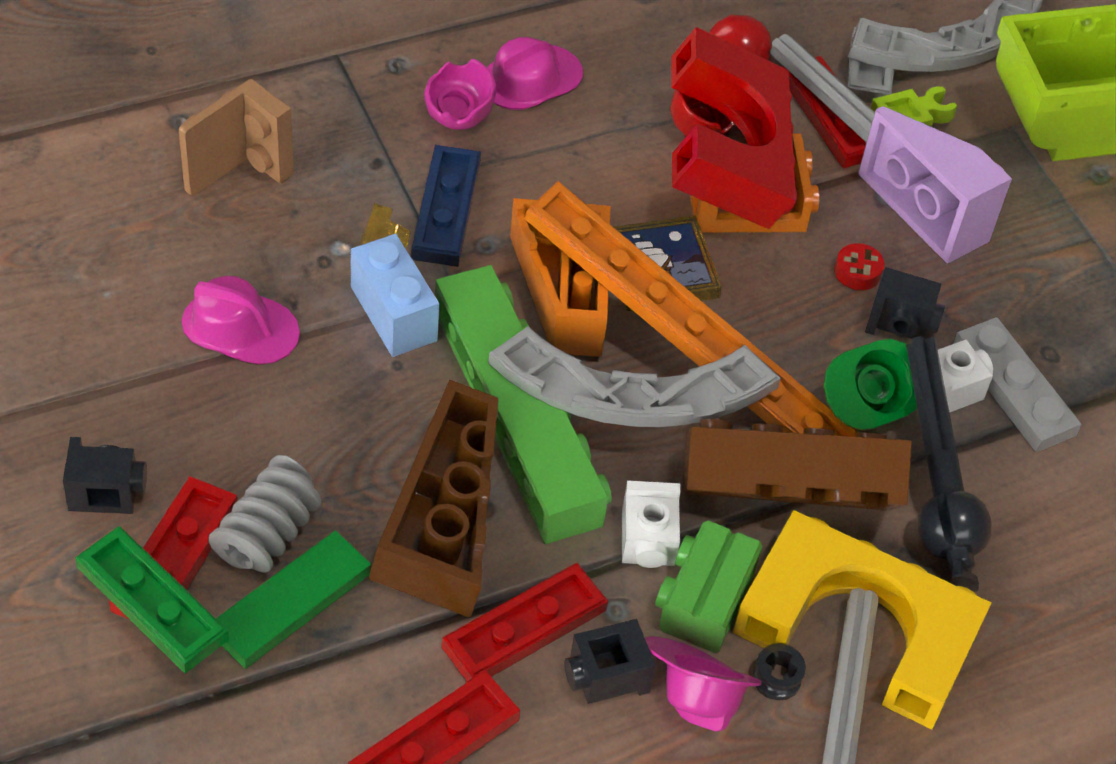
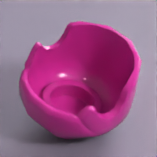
[424,59,496,130]

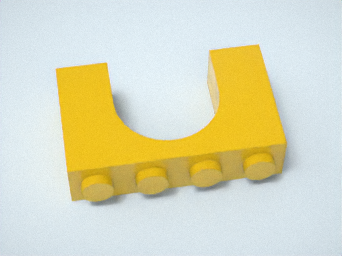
[733,510,992,730]

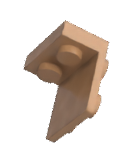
[179,78,294,197]

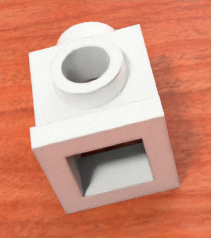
[938,340,993,412]
[622,480,680,568]

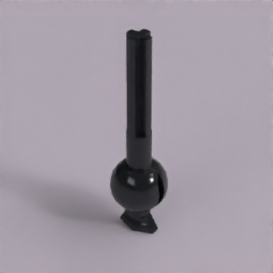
[906,336,992,592]

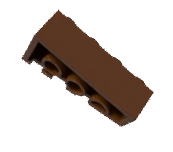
[369,379,499,618]
[682,419,912,511]

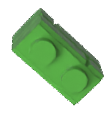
[655,520,763,653]

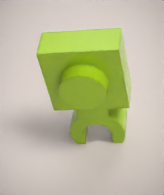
[870,86,957,127]

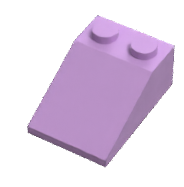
[858,106,1012,264]

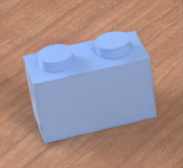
[351,234,439,357]

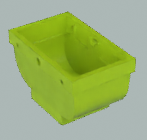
[996,4,1116,161]

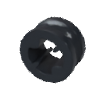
[753,643,806,700]

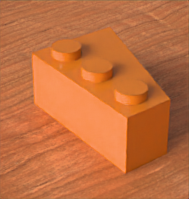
[510,198,611,357]

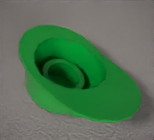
[823,339,917,430]

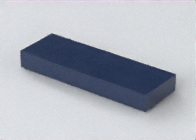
[411,145,481,267]

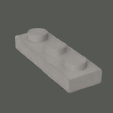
[953,317,1082,453]

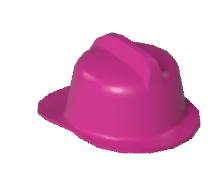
[487,37,583,110]
[181,276,300,365]
[645,636,762,732]

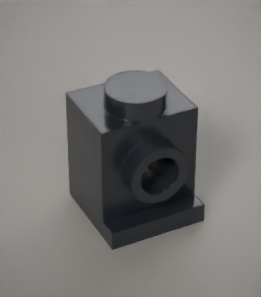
[865,267,945,339]
[63,437,147,514]
[564,619,656,704]

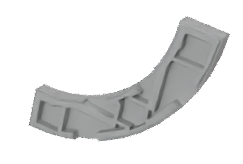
[848,0,1043,72]
[488,327,781,427]

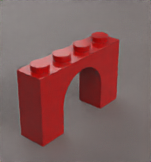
[671,27,798,229]

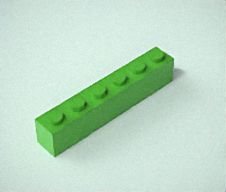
[435,265,612,545]

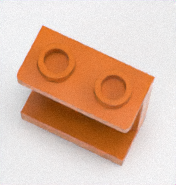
[690,133,819,233]

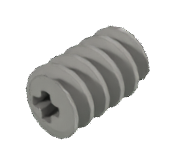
[209,455,322,573]

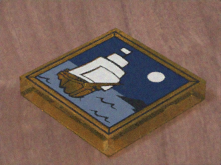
[613,215,722,311]

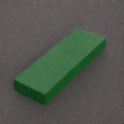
[75,526,229,674]
[216,530,371,669]

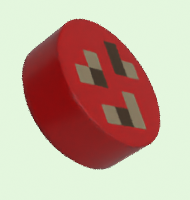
[834,243,885,290]

